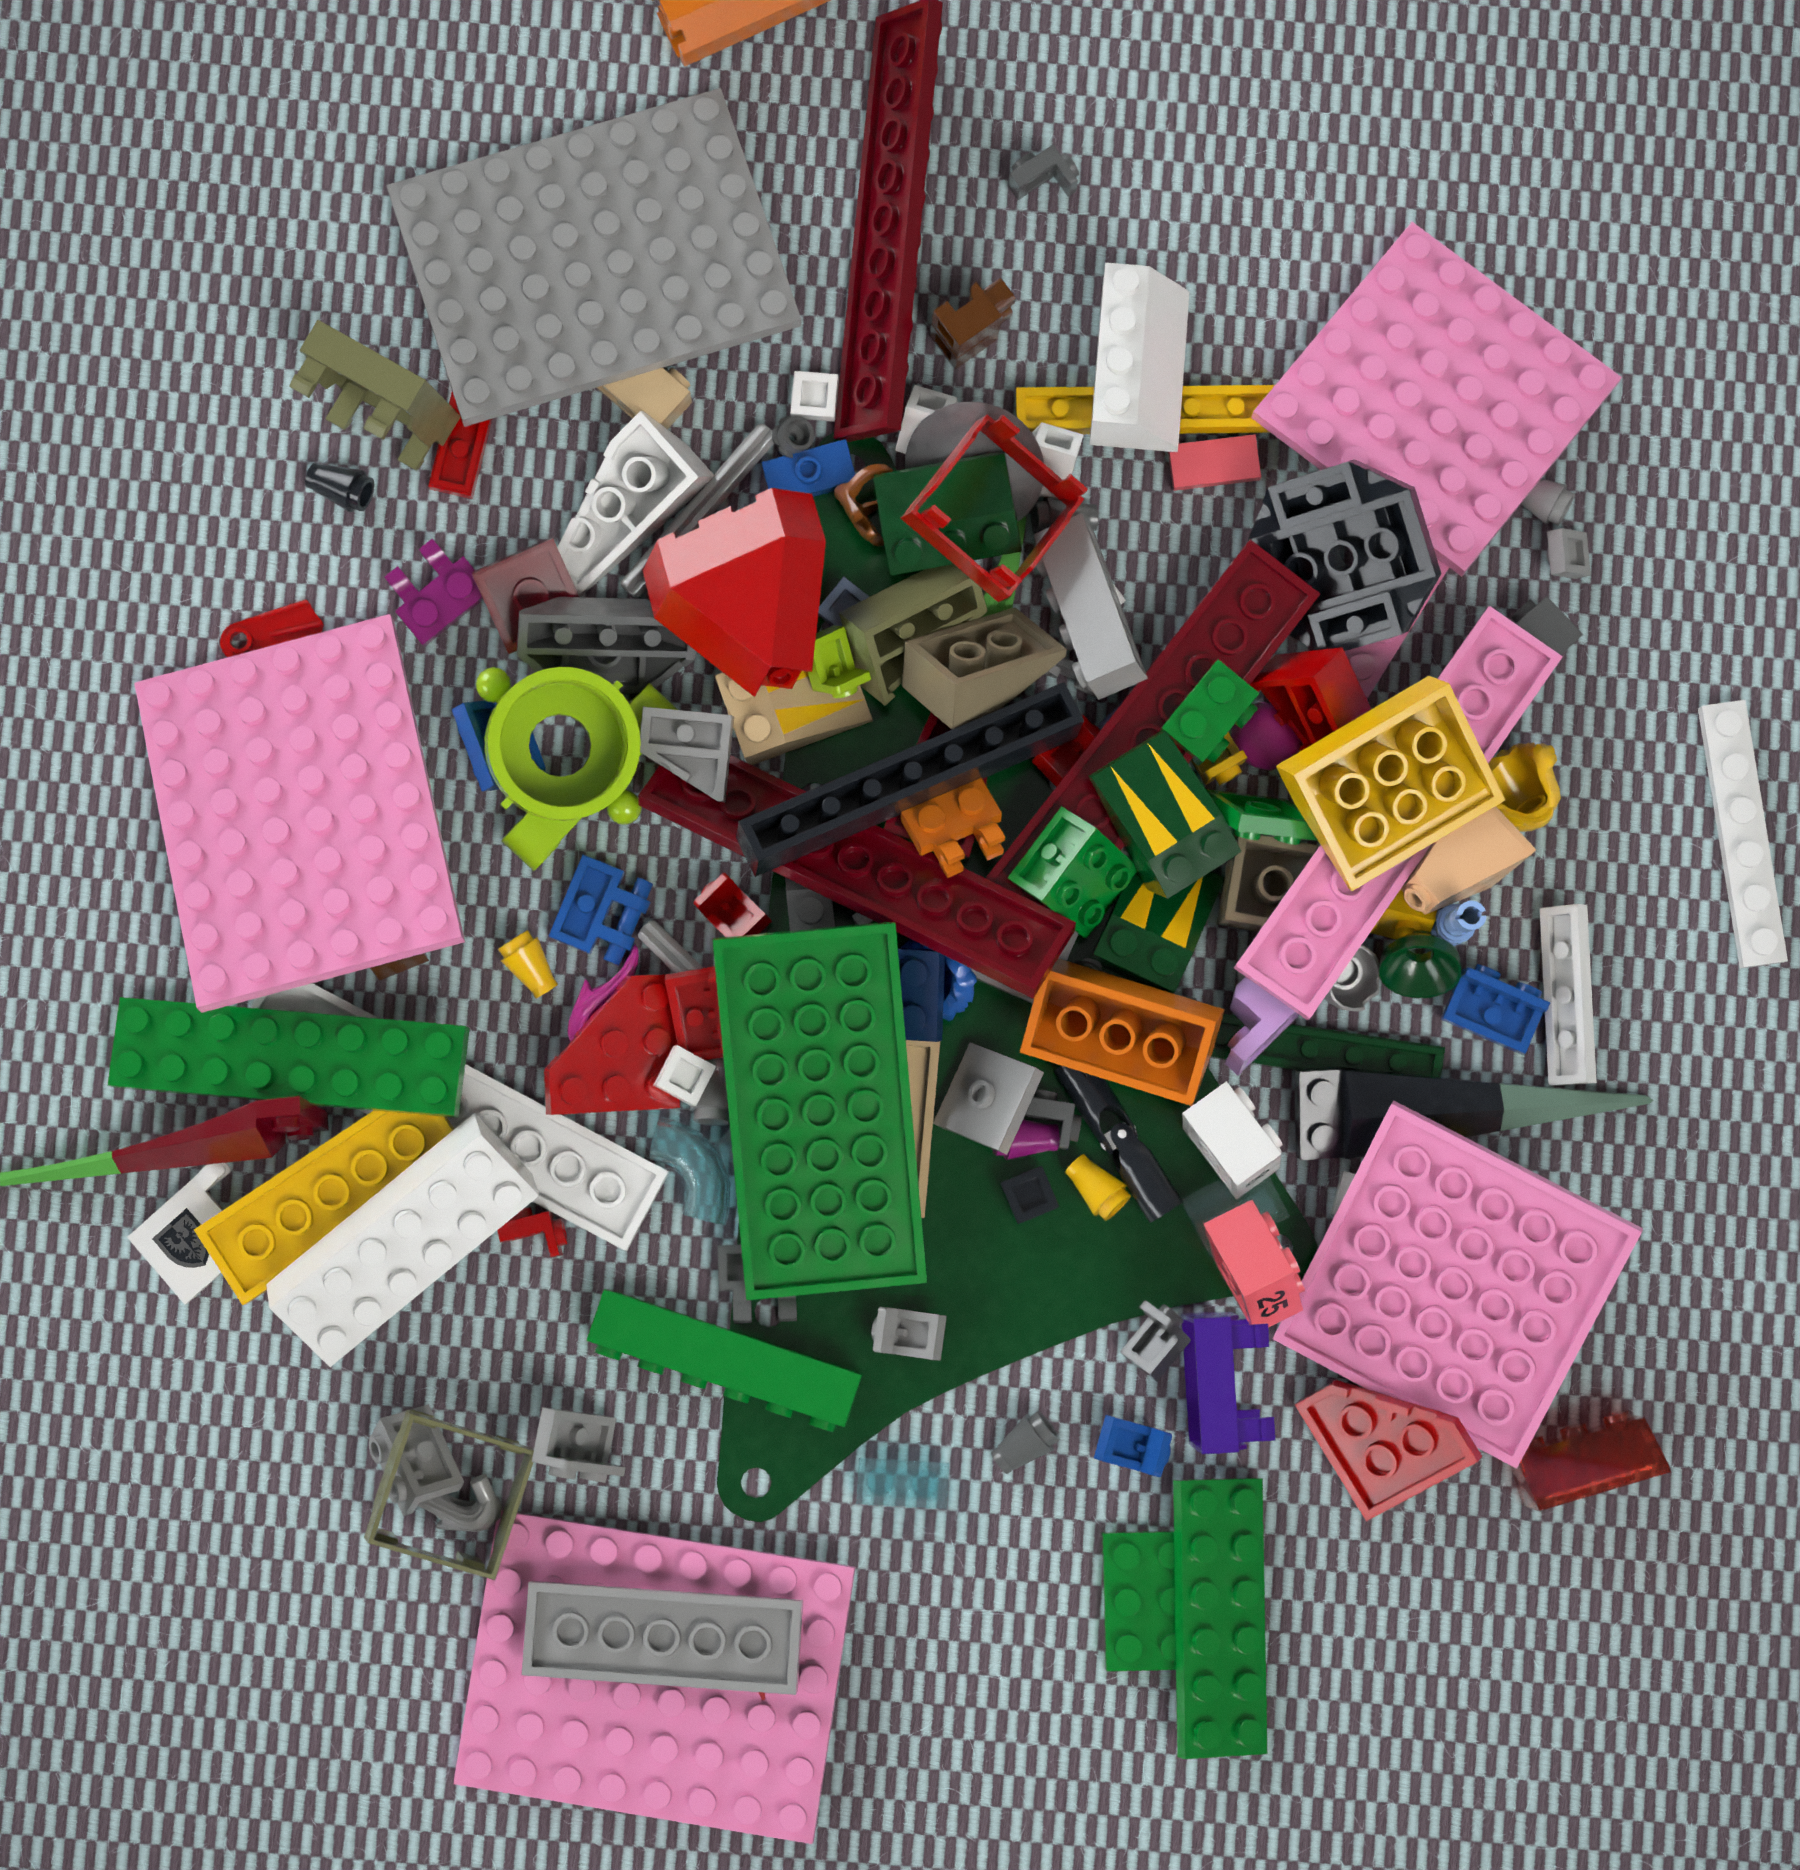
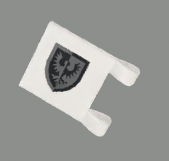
[127,1163,231,1305]

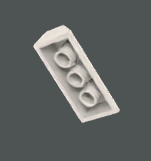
[1089,262,1190,452]

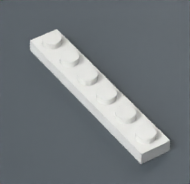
[1698,700,1788,969]

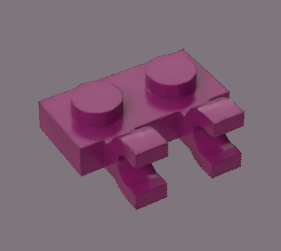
[384,538,483,647]

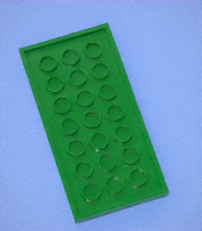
[712,922,927,1301]

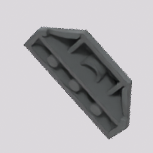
[517,597,696,694]

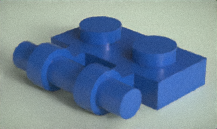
[549,855,653,966]

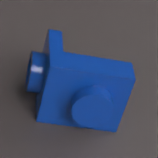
[1094,1415,1172,1477]

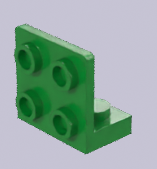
[1008,806,1137,938]

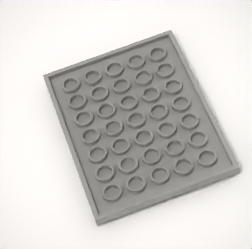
[386,88,801,427]

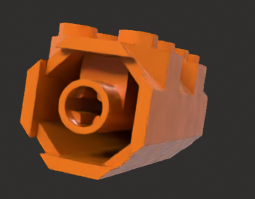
[652,0,831,67]

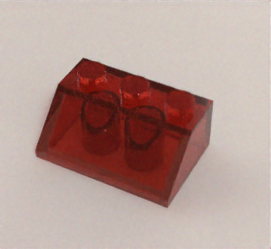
[1510,1410,1671,1511]

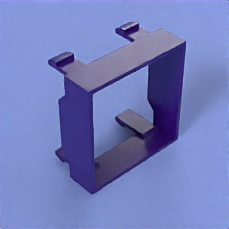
[1181,1312,1276,1455]

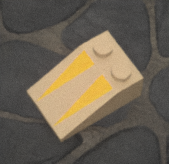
[714,671,873,765]

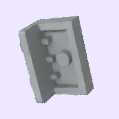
[532,1407,626,1483]

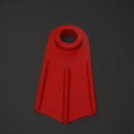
[220,599,324,657]

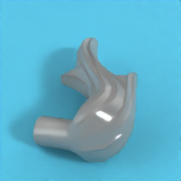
[388,1474,501,1532]

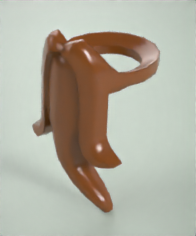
[834,464,894,547]

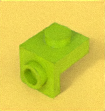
[808,625,871,698]

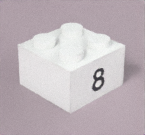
[1182,1081,1283,1200]

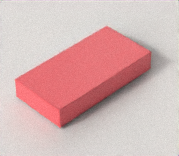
[1168,434,1261,491]

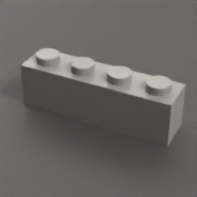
[1033,513,1148,700]

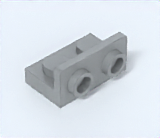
[369,1404,464,1516]

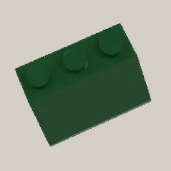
[874,451,1022,575]

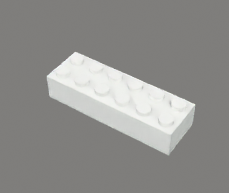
[266,1113,539,1367]

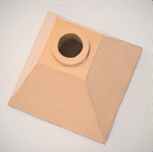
[1401,806,1536,915]

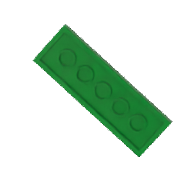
[1173,1478,1268,1759]

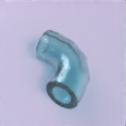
[650,1116,731,1225]

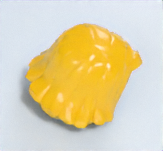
[1488,742,1561,832]

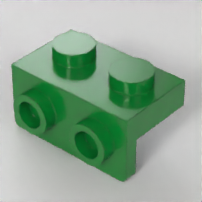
[1160,659,1260,766]

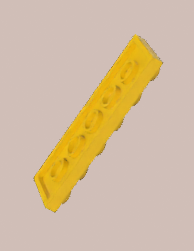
[194,1110,454,1305]

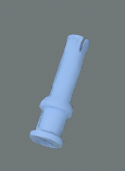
[1431,901,1486,946]

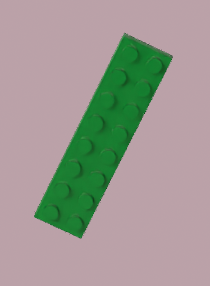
[107,997,470,1118]

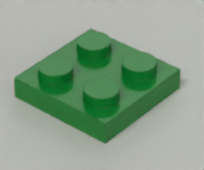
[1206,789,1318,845]

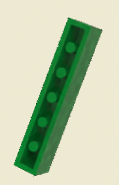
[586,1289,863,1432]

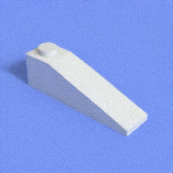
[557,411,715,597]

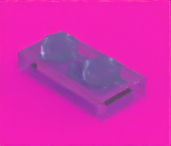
[856,1457,949,1509]

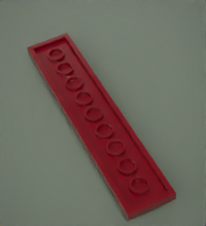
[833,0,943,442]
[986,539,1320,909]
[638,755,1076,999]

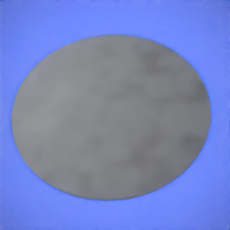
[905,402,1044,521]

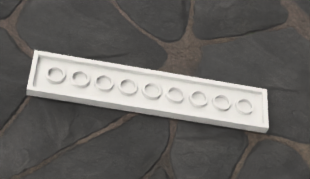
[250,983,669,1251]

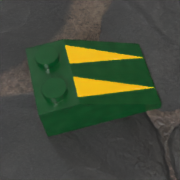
[1088,730,1242,899]
[1090,871,1224,994]

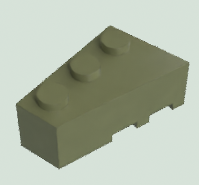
[839,564,987,706]

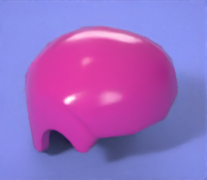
[1231,702,1302,771]

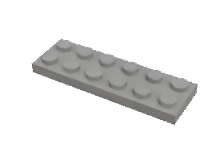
[522,1581,803,1695]

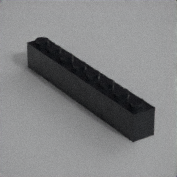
[736,682,1084,877]

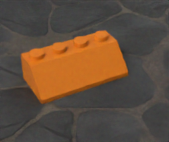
[1020,958,1225,1106]

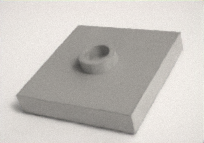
[933,1042,1044,1155]

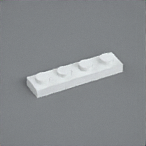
[1540,904,1597,1086]

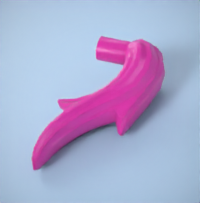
[567,944,639,1042]

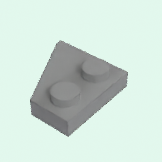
[640,707,734,802]

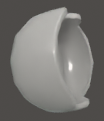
[1324,944,1380,1012]

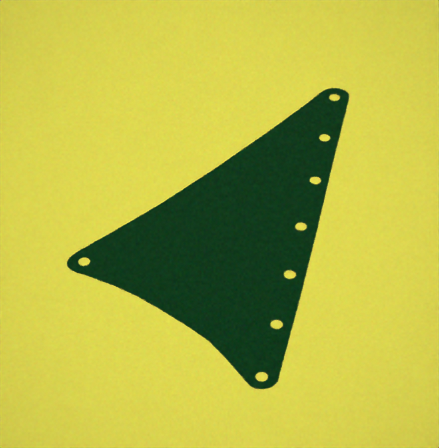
[717,432,1318,1522]

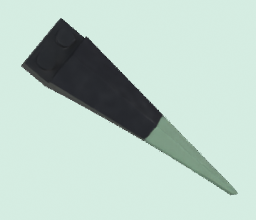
[1294,1066,1654,1160]

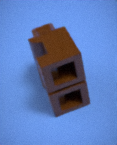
[929,278,1016,370]

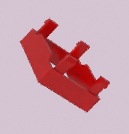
[901,414,1088,602]

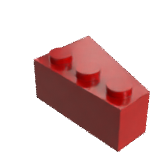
[1250,647,1371,751]

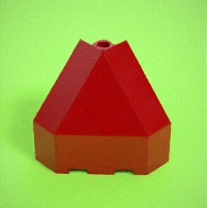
[643,488,826,697]

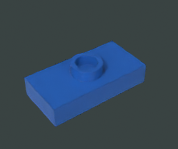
[761,439,856,497]

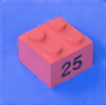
[1204,1200,1305,1328]

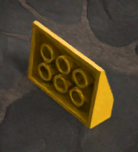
[1276,676,1506,891]

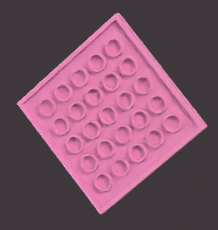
[1251,222,1622,577]
[1273,1101,1643,1469]

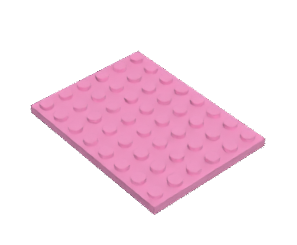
[134,614,465,1013]
[453,1510,856,1844]

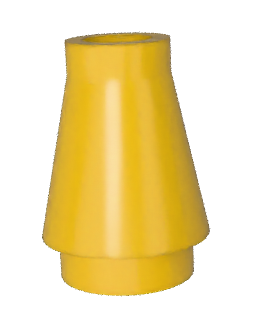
[498,930,558,999]
[1065,1154,1131,1221]

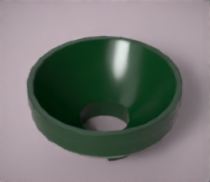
[1379,930,1461,998]

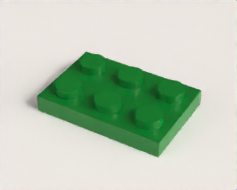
[1102,1531,1176,1671]

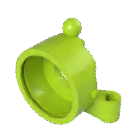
[476,667,678,871]

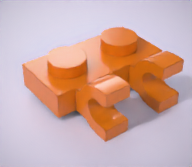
[901,778,1005,878]

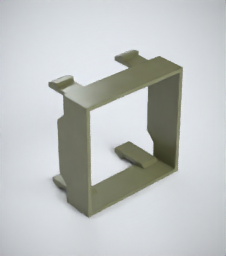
[289,320,461,471]
[364,1409,534,1580]

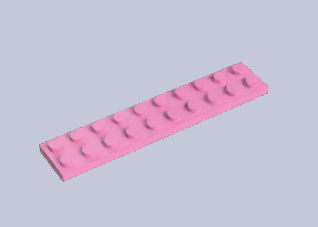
[1234,606,1563,1020]

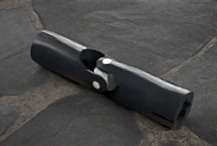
[1053,1066,1183,1223]

